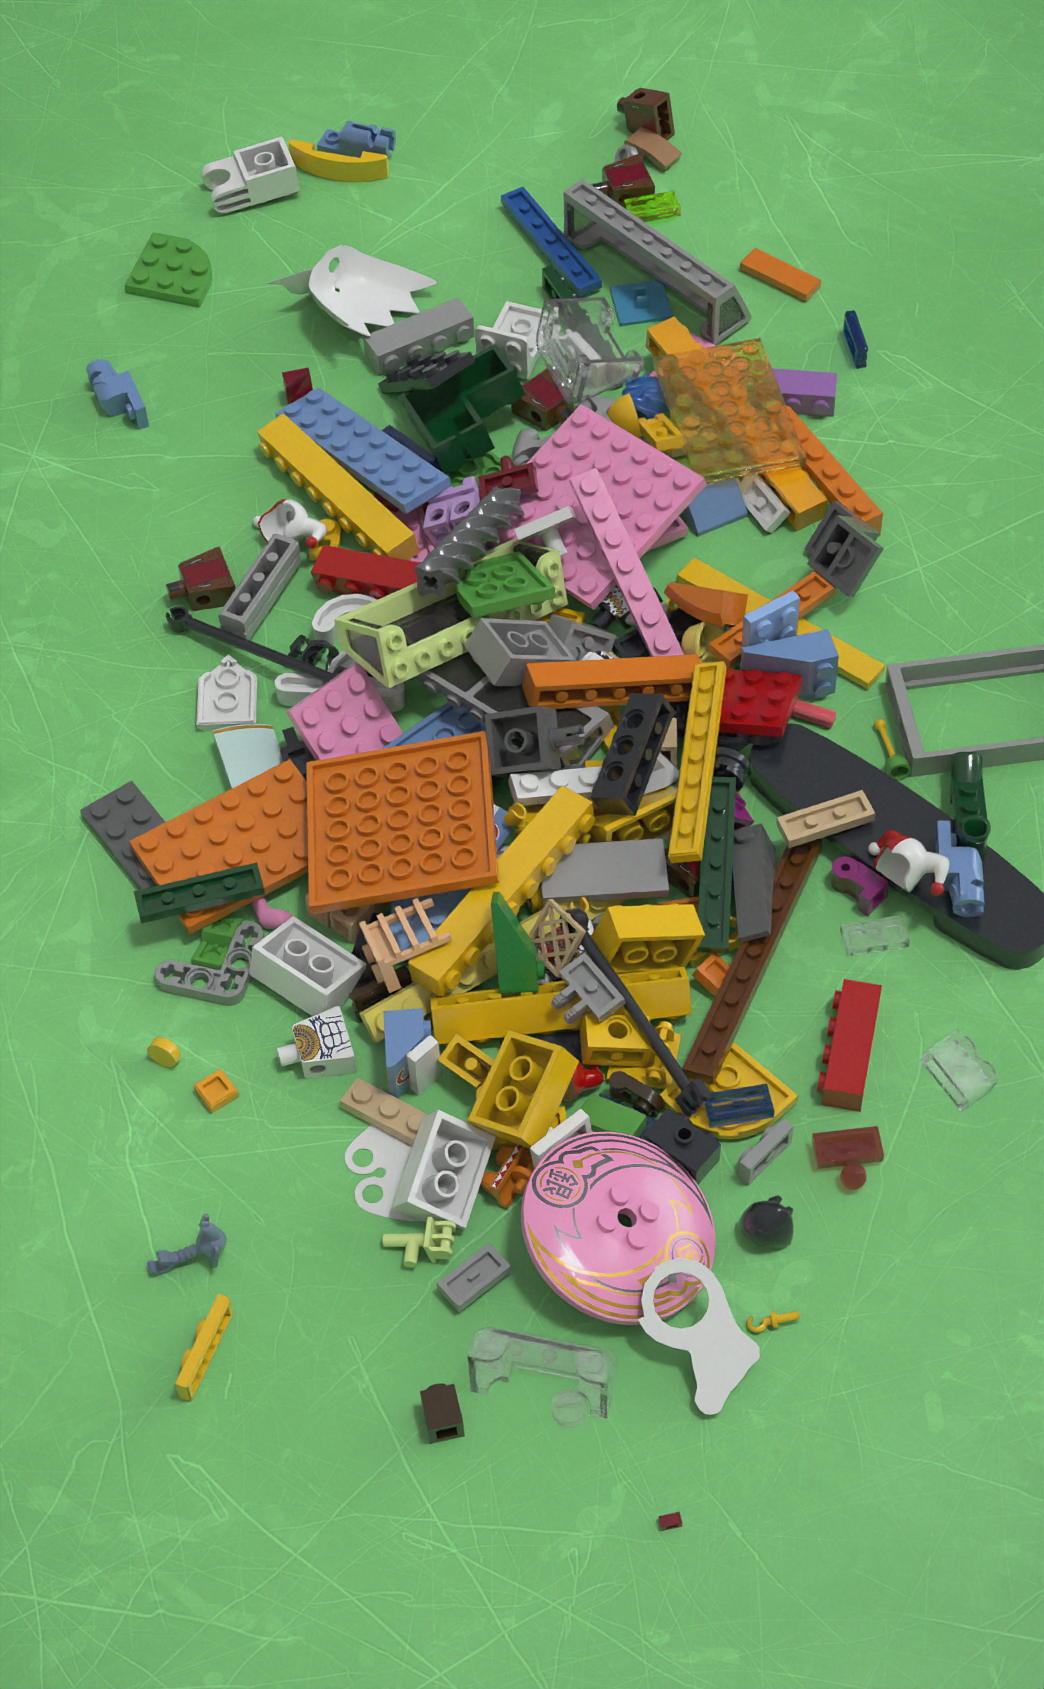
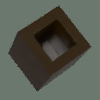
[420,1383,465,1444]

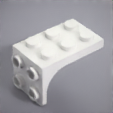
[475,301,557,380]

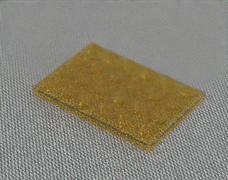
[653,338,806,484]

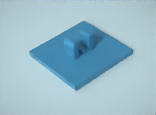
[610,280,673,327]

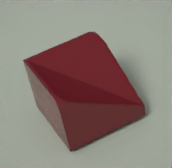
[282,368,313,404]

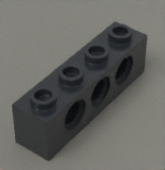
[590,693,675,816]

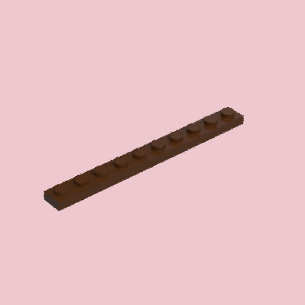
[682,839,823,1084]

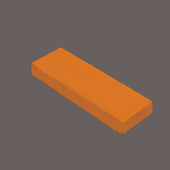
[740,248,821,302]

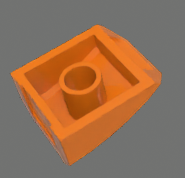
[664,582,748,627]

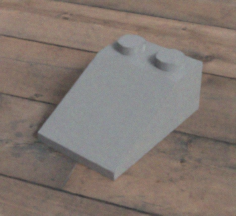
[464,618,576,686]

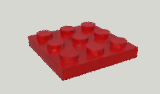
[718,668,803,737]

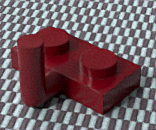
[478,456,539,500]

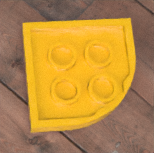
[659,1042,798,1139]

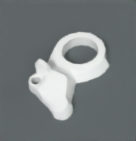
[638,1258,760,1415]

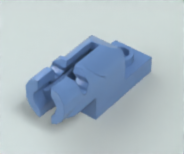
[317,121,396,158]
[86,359,149,429]
[934,821,985,917]

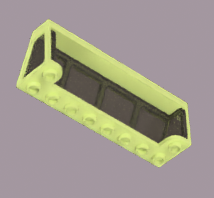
[334,539,568,688]

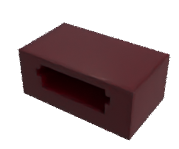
[658,1512,683,1531]

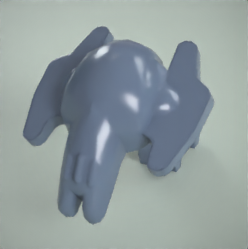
[147,1214,227,1276]

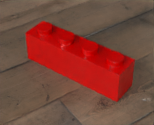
[311,545,421,600]
[817,979,882,1112]

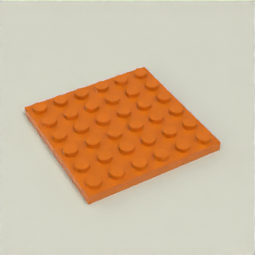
[306,731,499,915]

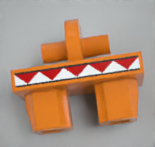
[480,1144,534,1209]

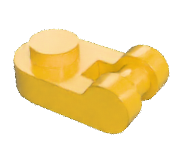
[309,519,342,561]

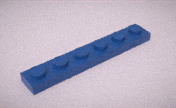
[501,187,602,297]

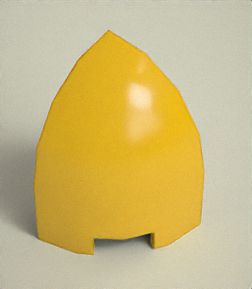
[607,393,642,440]

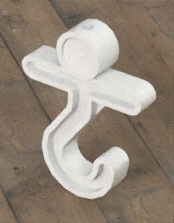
[275,594,406,712]

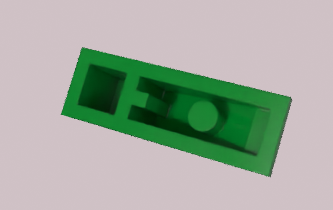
[491,891,545,994]

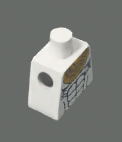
[277,1006,357,1079]

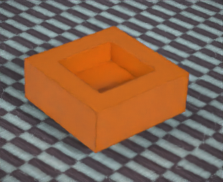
[692,953,730,997]

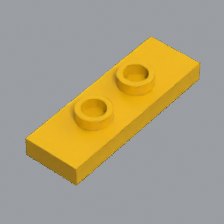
[175,1294,233,1402]

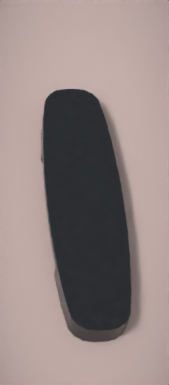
[749,723,1044,970]

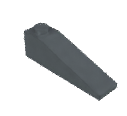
[732,823,776,943]

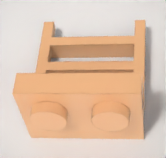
[359,898,452,993]

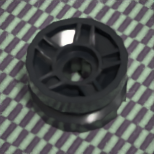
[713,747,750,792]

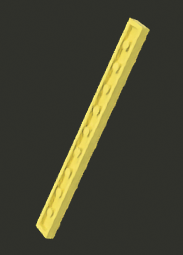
[359,899,627,1043]

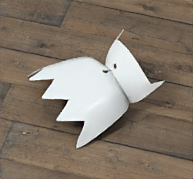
[267,244,437,337]

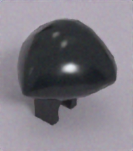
[739,1195,794,1248]

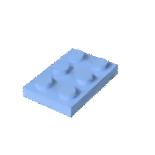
[740,591,800,668]

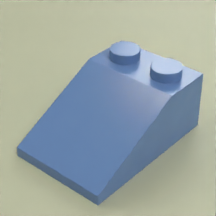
[740,629,839,699]

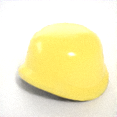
[681,621,726,664]

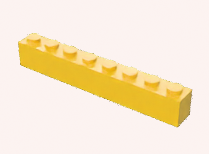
[257,413,420,560]
[408,785,595,997]
[430,966,692,1046]

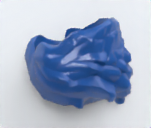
[622,372,677,420]

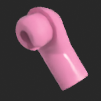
[251,897,292,929]

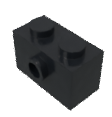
[643,1108,721,1185]

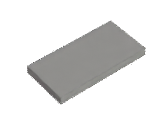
[541,838,669,904]

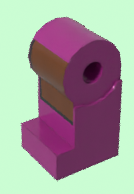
[831,856,889,917]

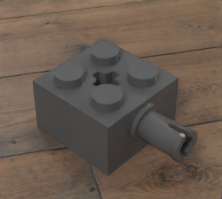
[485,706,585,778]

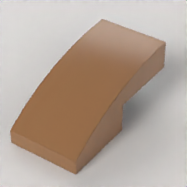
[624,127,682,172]

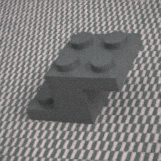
[804,501,884,597]

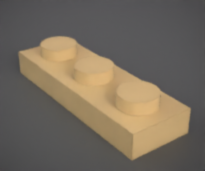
[776,790,875,848]
[340,1078,428,1146]

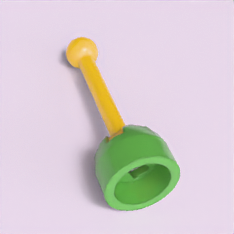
[874,719,911,781]

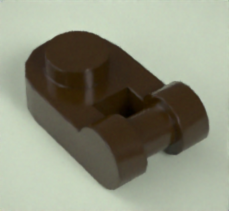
[609,1071,666,1117]

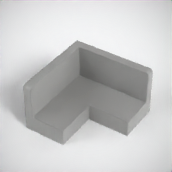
[548,614,616,661]

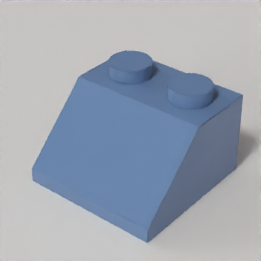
[681,457,748,537]

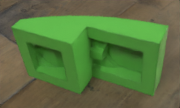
[191,915,242,970]

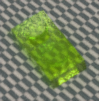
[624,191,681,222]

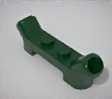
[949,752,991,856]

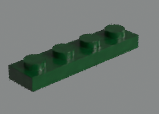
[134,862,265,924]

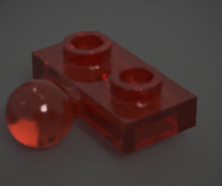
[812,1126,884,1190]

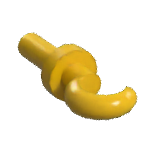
[747,1311,800,1333]

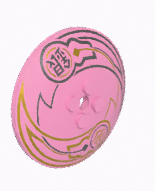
[521,1132,716,1325]

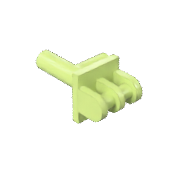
[382,1217,456,1268]

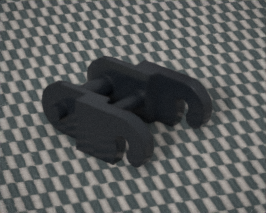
[288,634,326,666]

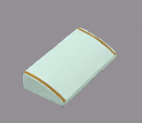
[213,724,284,789]

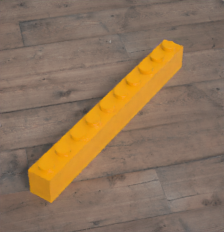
[646,316,828,531]

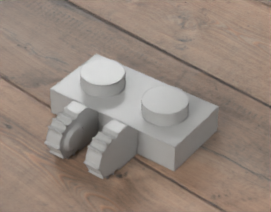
[551,952,626,1024]

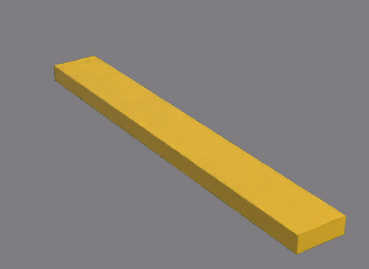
[677,557,885,690]
[668,661,727,863]

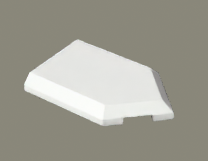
[196,654,258,731]

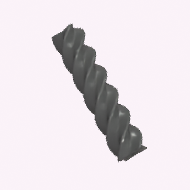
[414,487,525,599]

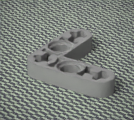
[155,922,264,1006]

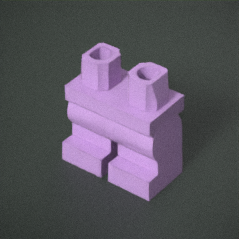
[423,476,481,548]

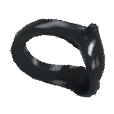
[300,638,339,671]

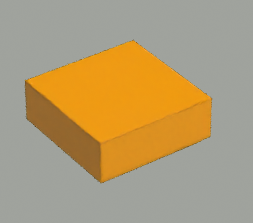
[193,1068,239,1113]

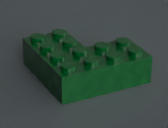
[399,344,526,475]

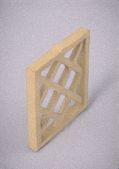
[529,899,586,977]

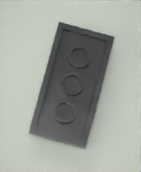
[80,781,165,890]

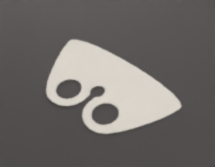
[345,1125,419,1221]

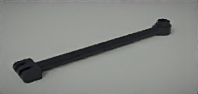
[166,606,347,686]
[559,908,711,1117]

